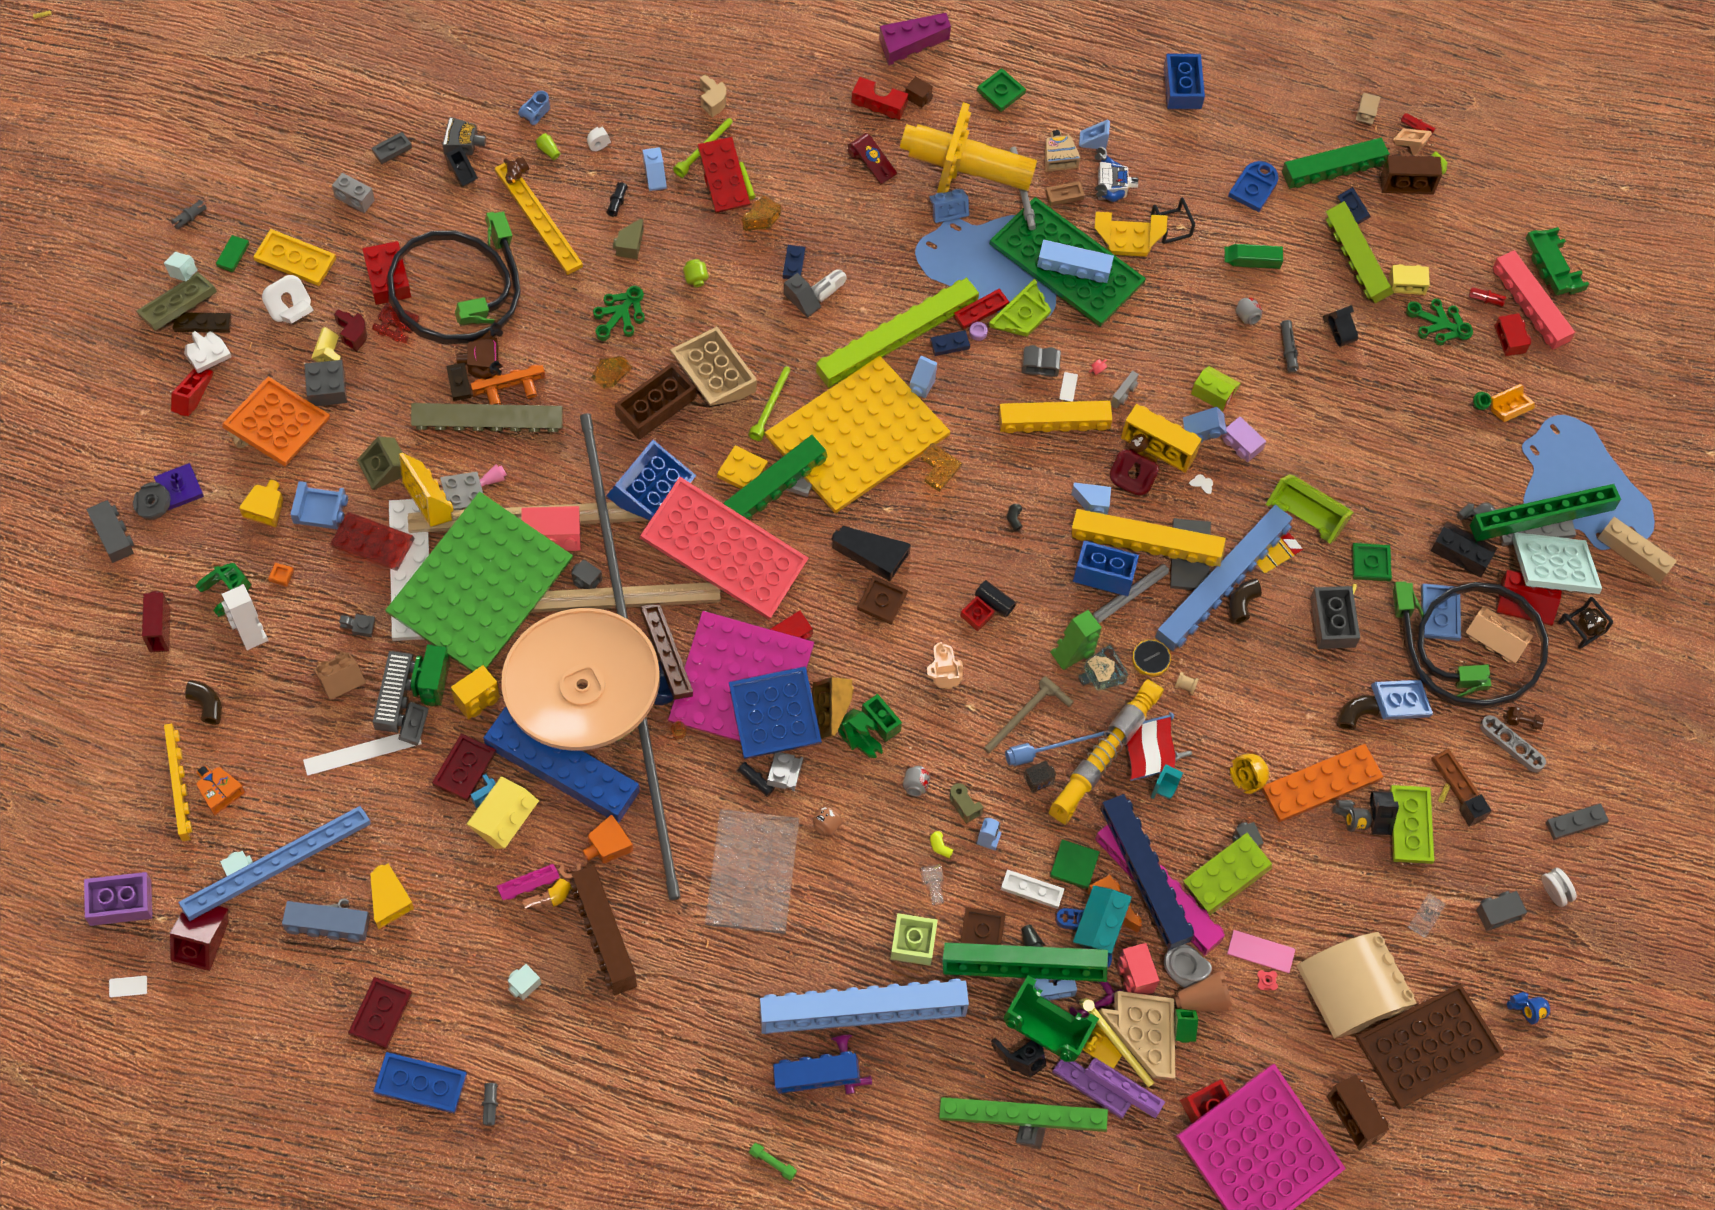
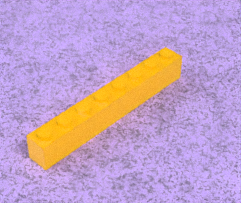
[1072,509,1226,566]

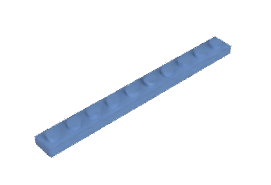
[179,806,371,921]

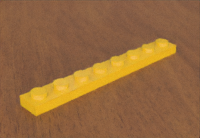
[495,163,583,275]

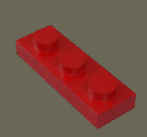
[954,288,1009,330]

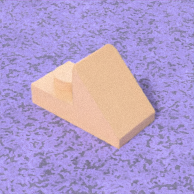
[1393,128,1432,156]

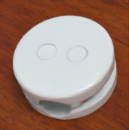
[1542,868,1577,907]

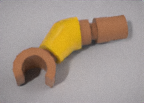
[522,863,582,910]

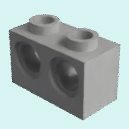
[332,173,375,213]

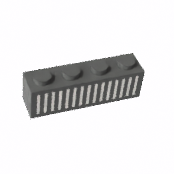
[373,651,415,733]

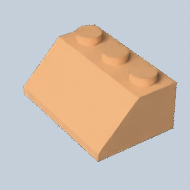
[1466,606,1533,663]

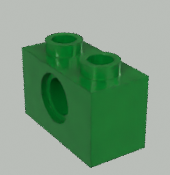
[862,694,902,742]

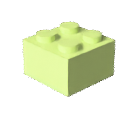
[890,913,938,966]

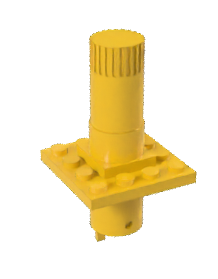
[900,102,1037,194]

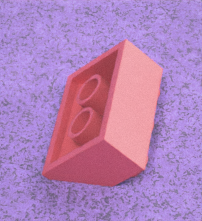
[521,506,581,551]

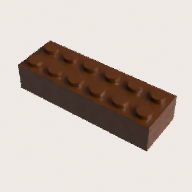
[569,865,637,995]

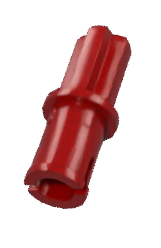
[1401,113,1436,137]
[1469,287,1506,307]

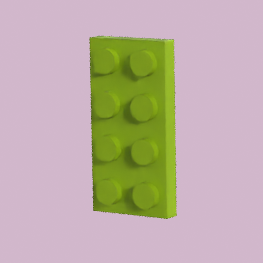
[1390,785,1434,864]

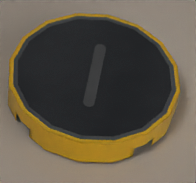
[1132,639,1171,677]

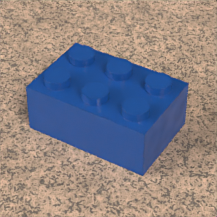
[1164,54,1205,109]
[1073,541,1139,596]

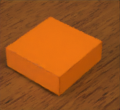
[268,562,294,587]

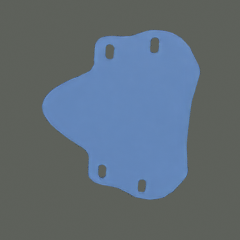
[915,215,1056,319]
[1522,415,1655,550]

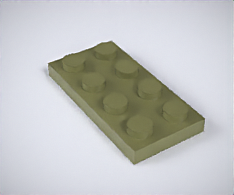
[136,272,217,331]

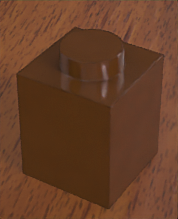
[905,76,933,108]

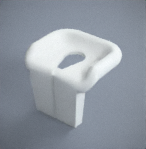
[262,275,314,324]

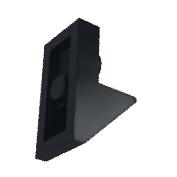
[445,146,478,187]

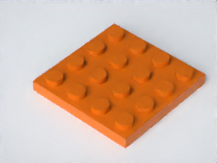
[222,376,330,466]

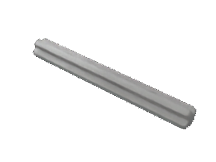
[1093,564,1169,623]

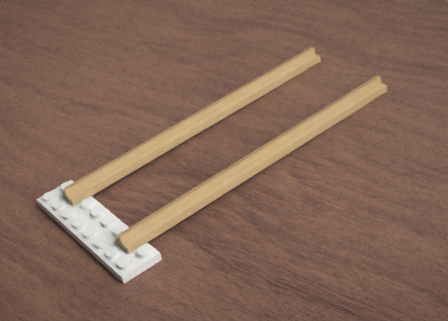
[389,499,721,641]

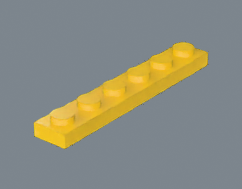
[164,724,193,842]

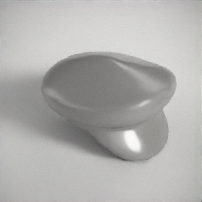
[1164,944,1212,988]

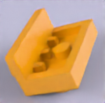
[1491,384,1535,422]

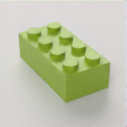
[1183,833,1272,916]

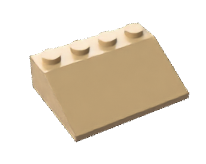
[670,327,757,406]

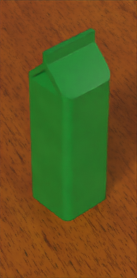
[1224,244,1283,269]

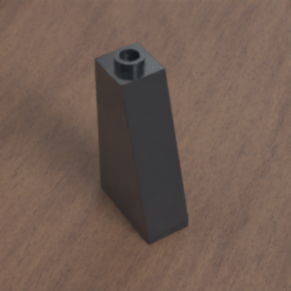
[831,526,911,581]

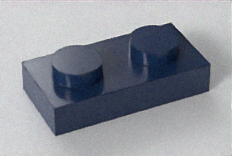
[1337,187,1371,224]
[783,245,806,279]
[930,330,970,356]

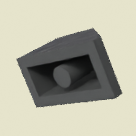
[784,273,821,318]

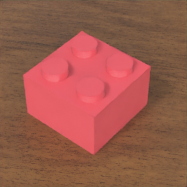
[1116,943,1160,995]

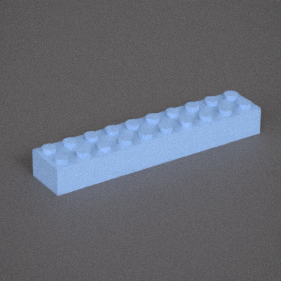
[760,979,969,1034]

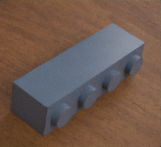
[282,901,370,943]

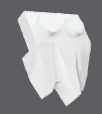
[184,331,231,373]

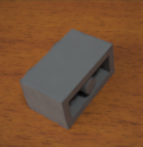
[1476,891,1527,932]

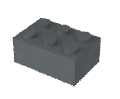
[1310,586,1360,649]

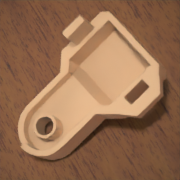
[927,642,963,689]

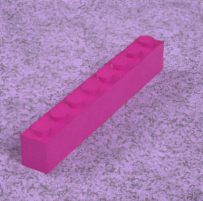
[1095,824,1225,956]

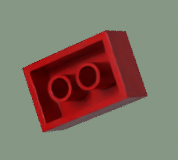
[362,241,412,305]

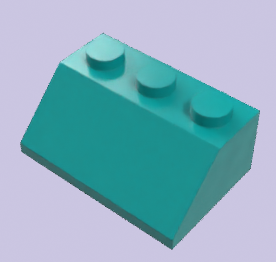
[1073,885,1132,957]

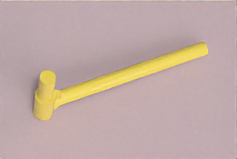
[1079,998,1154,1087]

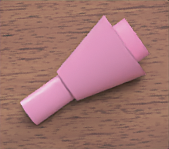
[480,464,507,487]

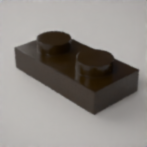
[446,363,472,401]

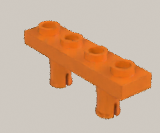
[471,365,545,405]

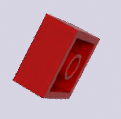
[960,596,995,631]

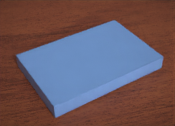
[1421,584,1461,641]
[1371,680,1433,720]

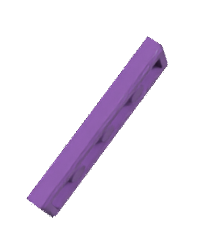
[1084,1057,1165,1119]
[1052,1059,1131,1120]

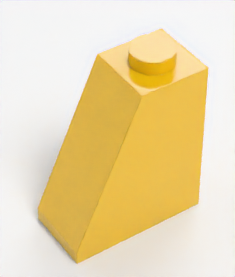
[370,863,414,930]

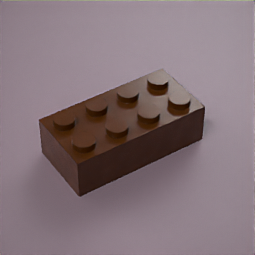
[615,363,696,440]

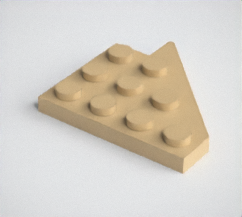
[1098,991,1175,1080]

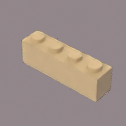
[1597,517,1677,583]

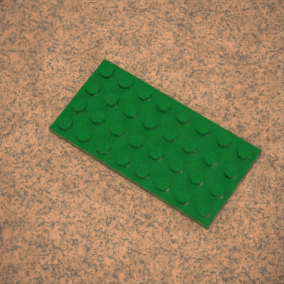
[989,197,1146,327]

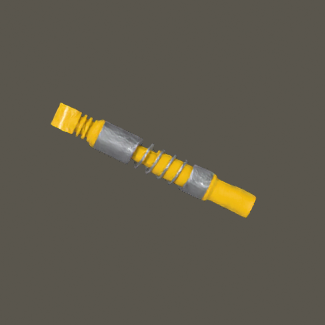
[1049,679,1164,825]

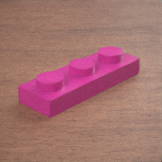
[497,864,560,900]

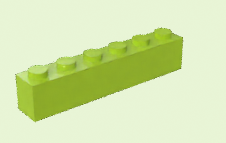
[1326,201,1394,303]

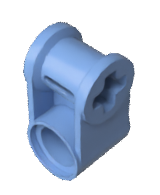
[518,91,550,125]

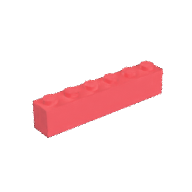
[1493,250,1575,350]

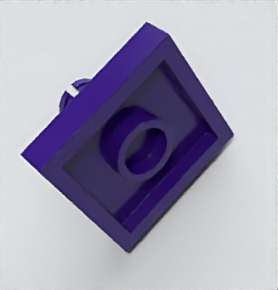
[154,463,204,511]

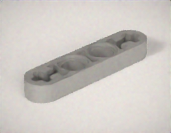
[1480,715,1546,773]

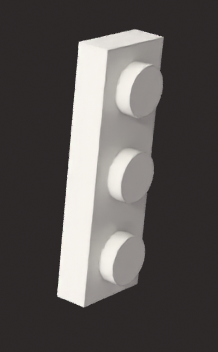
[1001,869,1064,909]

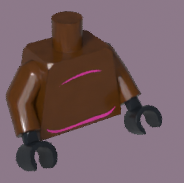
[456,322,503,380]

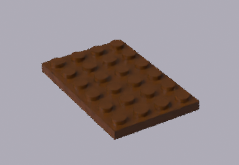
[1356,983,1504,1110]

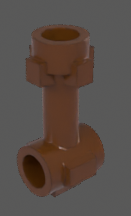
[1506,707,1544,730]

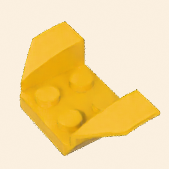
[1095,212,1167,257]

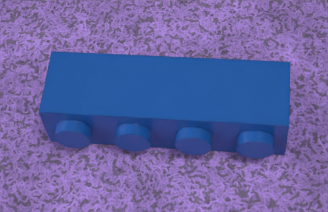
[773,1051,861,1094]

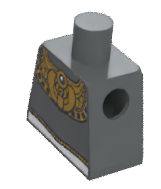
[442,117,486,155]

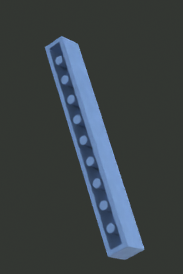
[1155,505,1293,651]

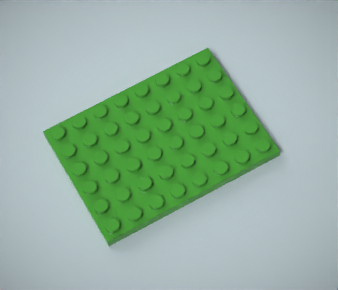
[385,491,573,672]

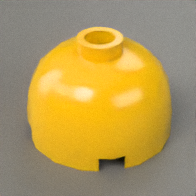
[1230,754,1269,794]

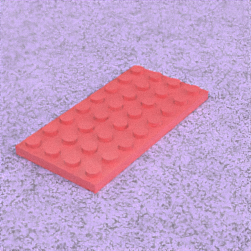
[640,477,809,620]

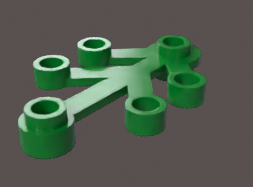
[593,286,645,341]
[1406,299,1473,346]

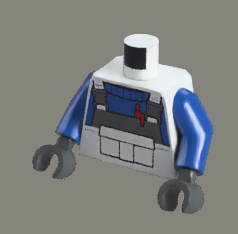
[1095,147,1139,203]

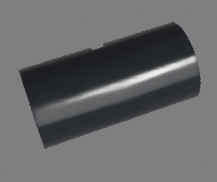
[975,580,1017,618]

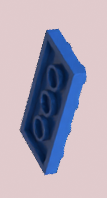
[373,1052,467,1114]

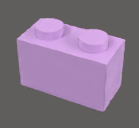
[1222,417,1266,463]

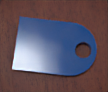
[1228,161,1278,212]

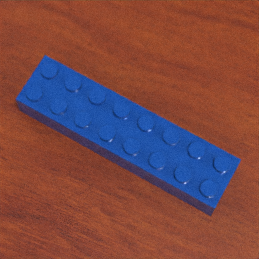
[483,707,640,824]

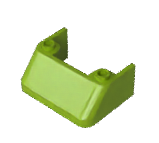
[1265,474,1353,544]

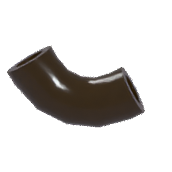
[1228,579,1262,624]
[185,680,222,725]
[1337,695,1380,730]

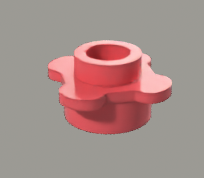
[1089,359,1107,375]
[1257,970,1278,991]

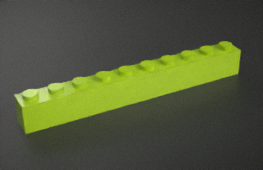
[816,277,979,388]

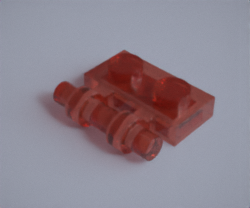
[372,302,420,343]

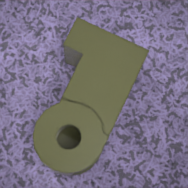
[950,783,984,824]

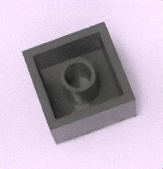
[304,360,347,406]

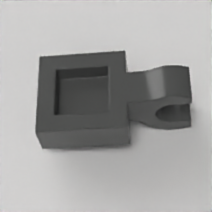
[339,614,375,637]

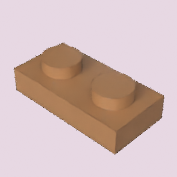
[1045,181,1085,206]

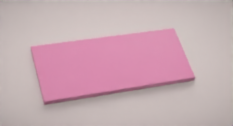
[1227,930,1295,974]

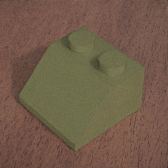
[357,436,402,490]

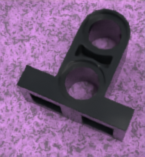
[1322,305,1358,347]
[1370,791,1399,835]

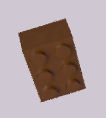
[1380,155,1442,195]
[1327,1074,1389,1151]

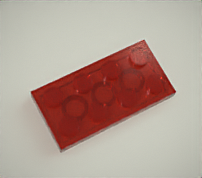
[330,512,415,571]

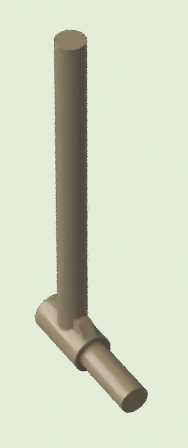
[984,676,1074,754]

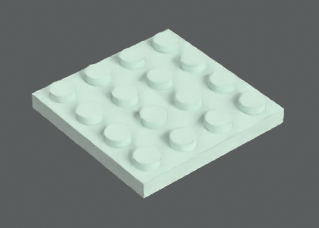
[1512,532,1602,594]

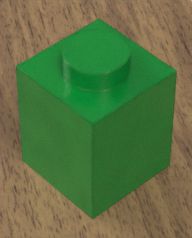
[1174,1009,1198,1043]

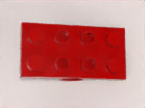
[697,137,750,213]

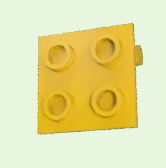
[1082,1024,1125,1069]

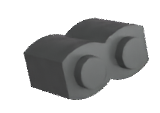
[1022,345,1061,377]

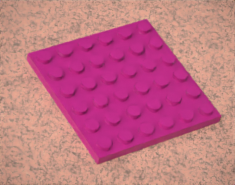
[668,611,814,742]
[1176,1064,1346,1210]

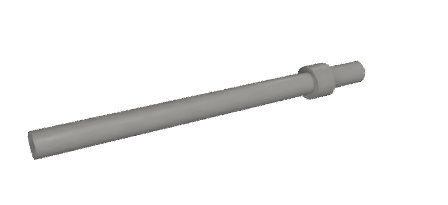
[1010,147,1036,230]

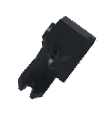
[991,1038,1046,1078]

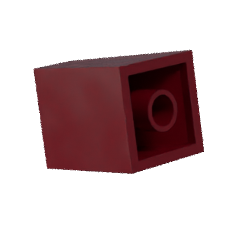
[170,906,229,971]

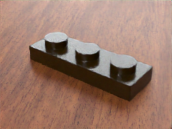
[173,312,232,333]

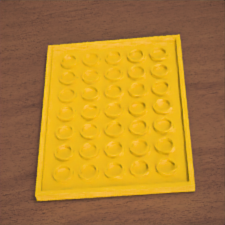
[765,356,950,514]

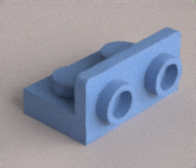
[929,189,969,223]

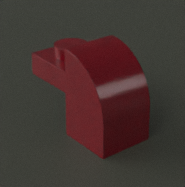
[334,309,367,352]

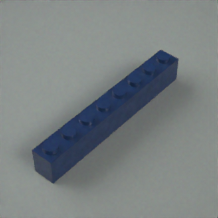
[1100,794,1194,950]

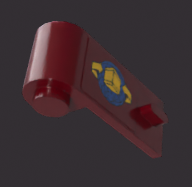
[847,133,898,185]

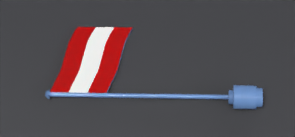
[1005,712,1175,781]

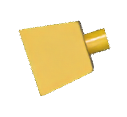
[239,480,283,527]

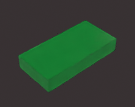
[216,235,249,272]

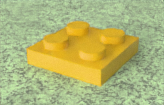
[717,445,768,489]

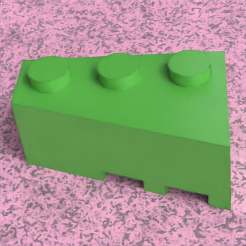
[1050,610,1102,670]

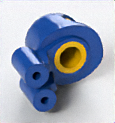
[1507,992,1551,1025]

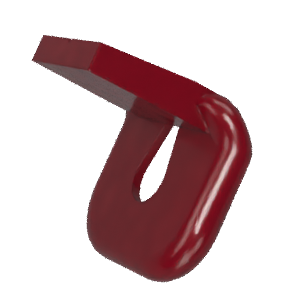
[1110,448,1159,496]

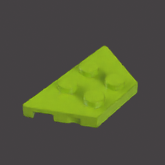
[989,279,1051,337]

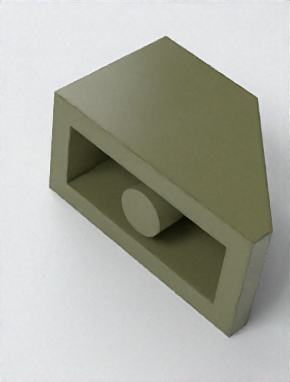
[613,219,644,259]

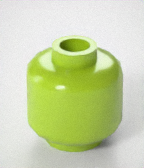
[683,259,709,287]

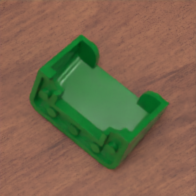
[1003,975,1099,1062]

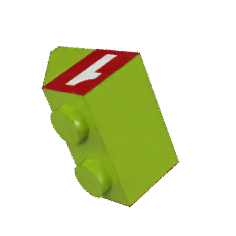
[1191,366,1241,411]

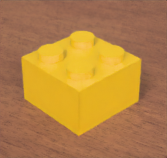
[451,665,500,720]

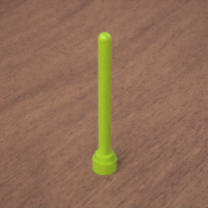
[673,118,733,178]
[748,366,790,441]

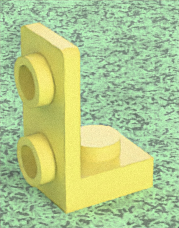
[312,327,341,362]

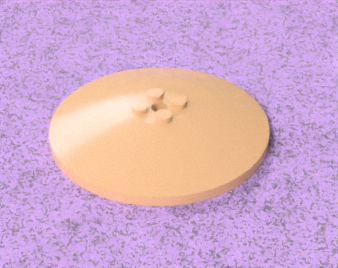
[501,608,660,751]

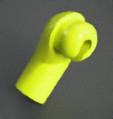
[930,831,953,859]

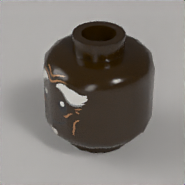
[1578,608,1607,636]

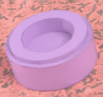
[969,322,988,341]

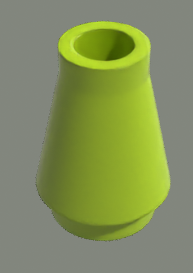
[536,133,561,160]

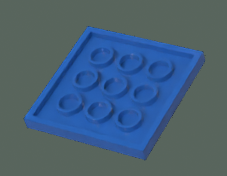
[729,666,822,759]

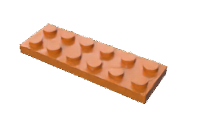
[1261,744,1384,822]

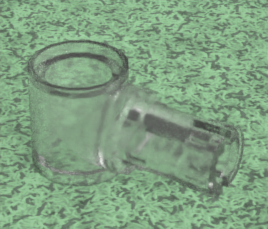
[920,864,944,905]

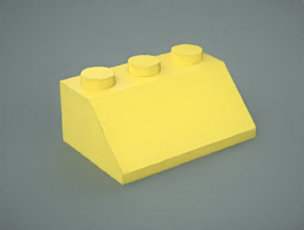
[466,777,539,849]

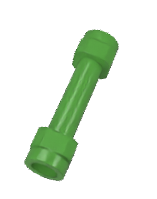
[749,1142,797,1181]

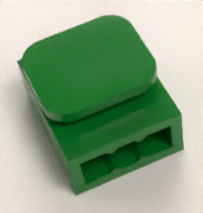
[411,644,450,706]

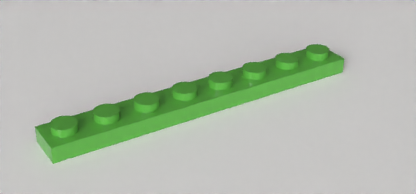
[939,1097,1108,1132]

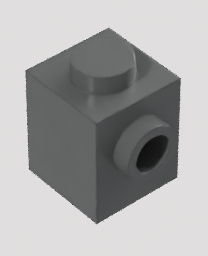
[571,559,602,589]
[1232,822,1264,849]

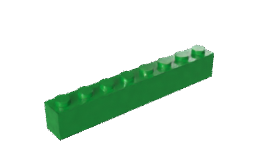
[1469,484,1621,542]
[943,942,1108,982]

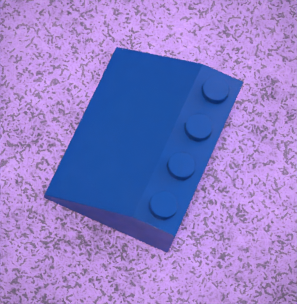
[606,440,696,520]

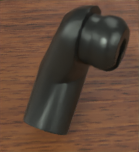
[1007,504,1023,531]

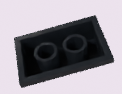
[1431,521,1497,578]

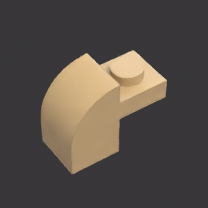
[700,74,726,118]
[1356,93,1381,124]

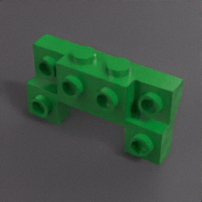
[1526,227,1589,296]

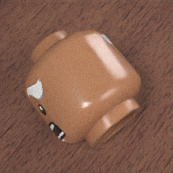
[813,806,843,836]

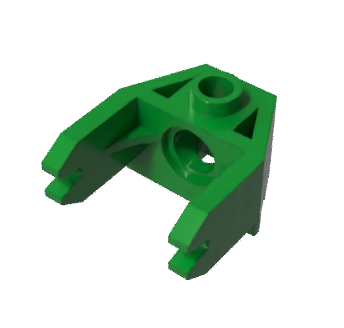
[195,563,252,617]
[838,709,883,758]

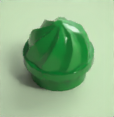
[1472,392,1491,410]

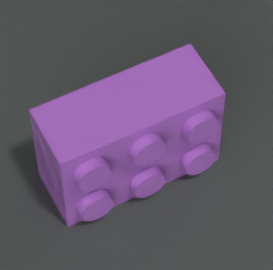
[84,872,152,926]

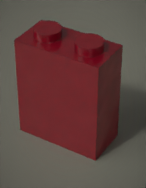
[142,591,171,652]

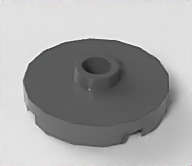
[133,482,171,520]

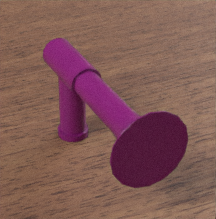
[1069,981,1123,1018]
[831,1035,872,1095]

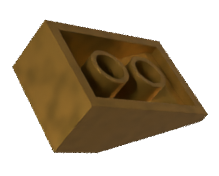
[812,677,854,740]

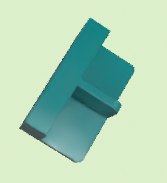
[1150,764,1183,799]

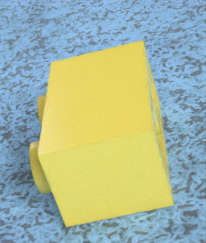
[1389,264,1430,295]

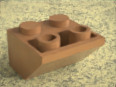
[313,652,366,700]

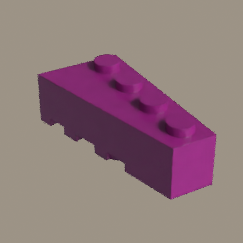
[879,13,951,66]

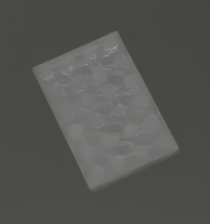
[705,809,799,934]

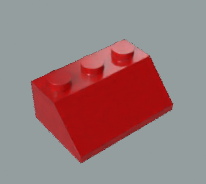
[1496,570,1562,626]

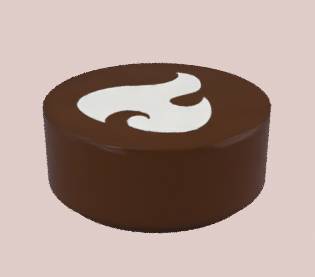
[1130,434,1149,453]

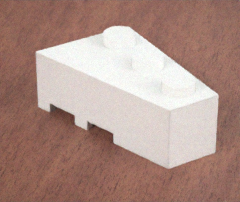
[221,584,269,650]

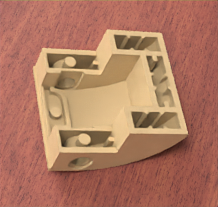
[1297,932,1417,1039]

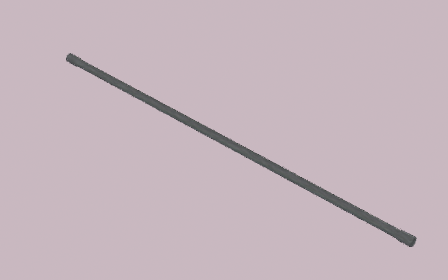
[580,413,681,900]

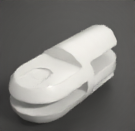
[811,269,847,302]

